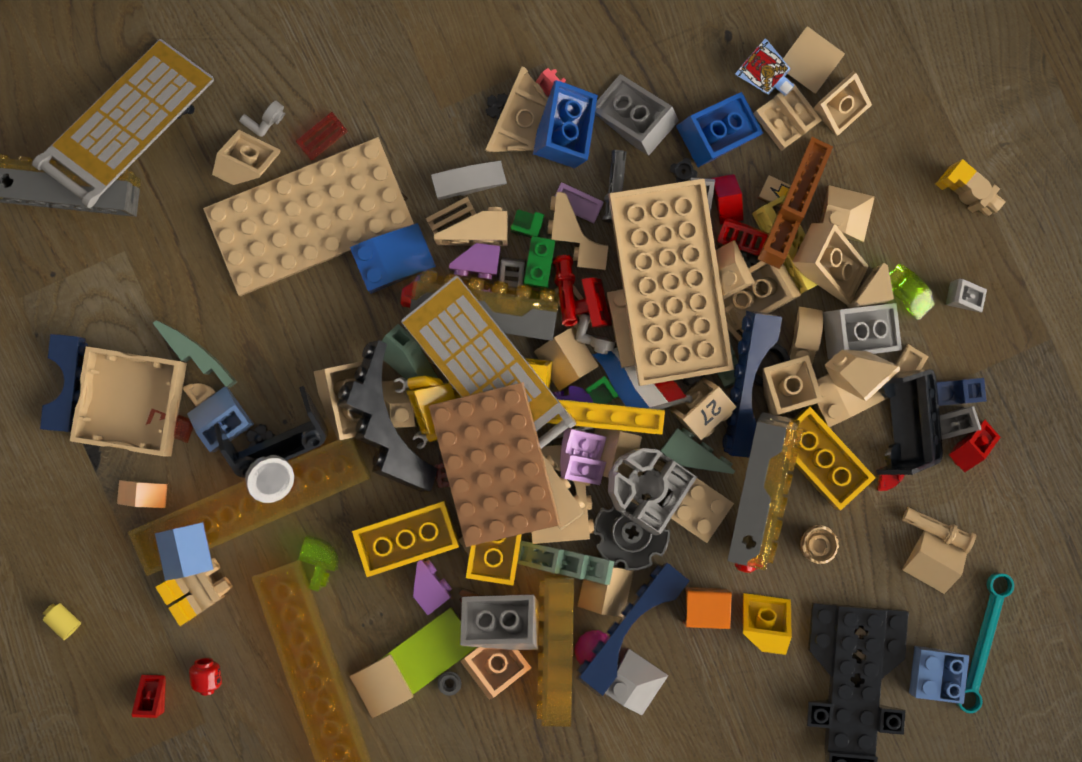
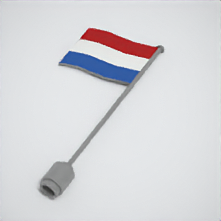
[554,348,692,439]

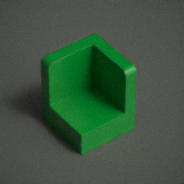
[510,210,544,238]
[585,376,618,404]

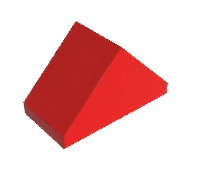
[711,174,744,225]
[131,675,166,718]

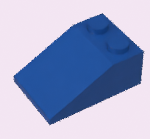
[533,80,598,168]
[676,92,764,167]
[350,223,436,294]

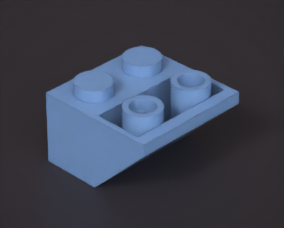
[187,387,254,452]
[909,646,969,704]

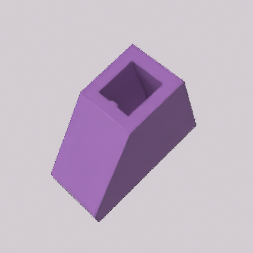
[449,243,501,280]
[413,559,452,615]

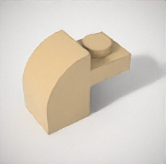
[789,306,823,364]

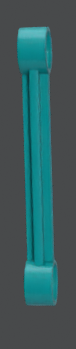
[956,572,1014,713]

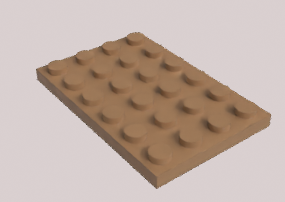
[429,382,560,547]

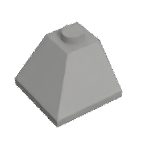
[605,649,668,715]

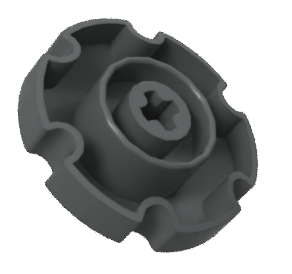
[594,498,670,570]

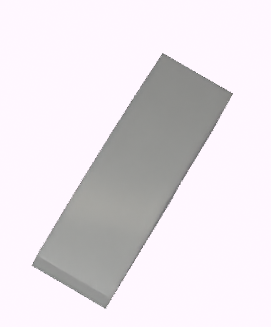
[431,161,507,201]

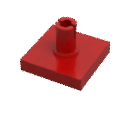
[575,277,612,327]

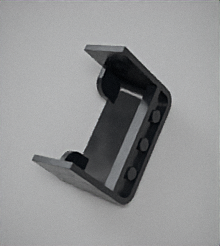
[876,369,943,475]
[214,386,328,478]

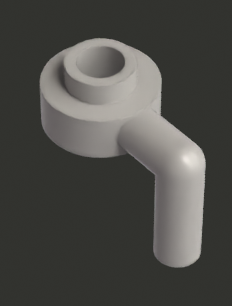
[239,101,285,137]
[575,313,616,354]

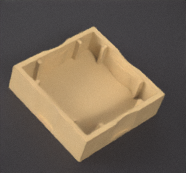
[70,346,187,456]

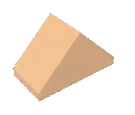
[117,480,168,508]

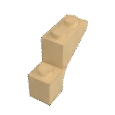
[548,192,608,270]

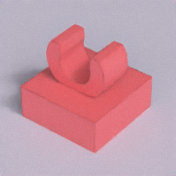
[536,68,566,97]

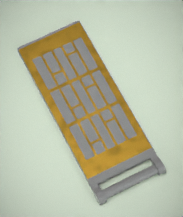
[32,39,214,208]
[401,276,577,449]

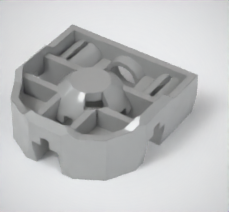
[608,448,697,535]

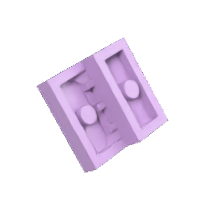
[560,428,607,485]

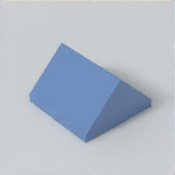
[155,522,214,581]

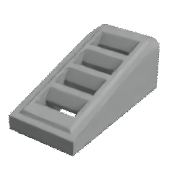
[497,258,525,307]

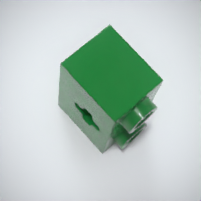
[524,236,555,290]

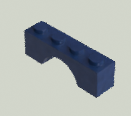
[40,334,88,432]

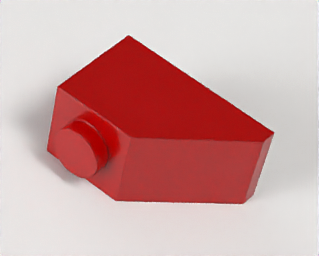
[949,420,1001,473]

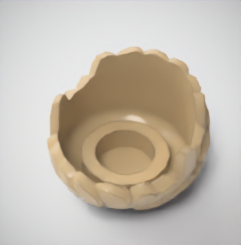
[800,525,839,564]

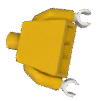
[393,375,461,449]

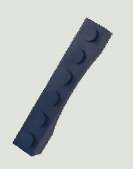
[722,311,782,458]
[576,563,690,696]

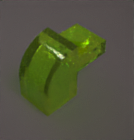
[889,263,935,320]
[298,536,339,592]

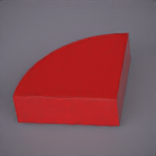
[877,467,905,491]

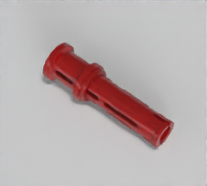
[552,255,577,326]

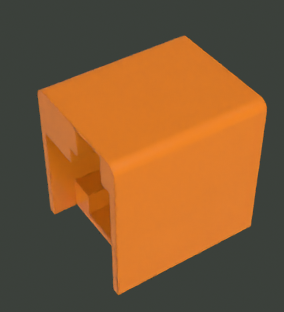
[682,587,732,629]

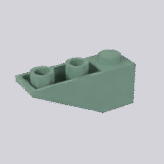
[382,324,438,380]
[660,428,735,474]

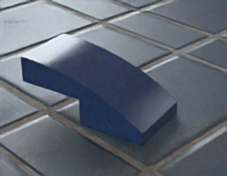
[936,378,987,406]

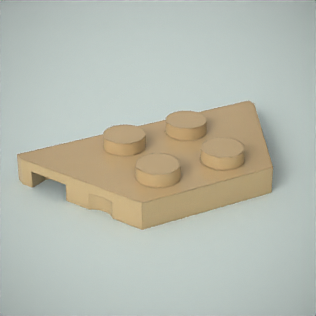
[485,67,548,152]

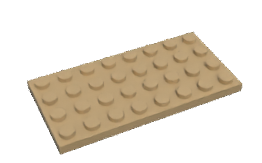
[203,137,414,296]
[608,179,734,386]

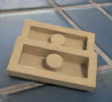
[783,26,845,94]
[753,83,822,151]
[350,654,413,718]

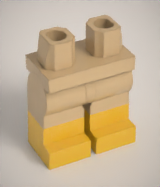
[935,159,1005,217]
[155,558,232,626]

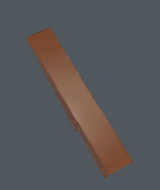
[758,137,833,269]

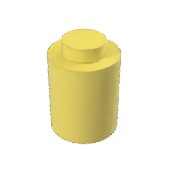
[43,603,81,640]

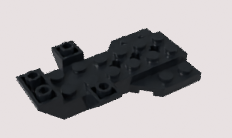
[807,602,909,762]

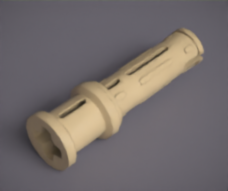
[902,507,976,553]

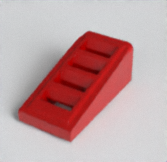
[717,218,769,256]

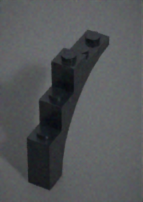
[337,340,438,492]

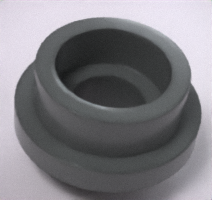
[438,671,462,696]

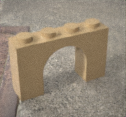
[532,445,594,544]

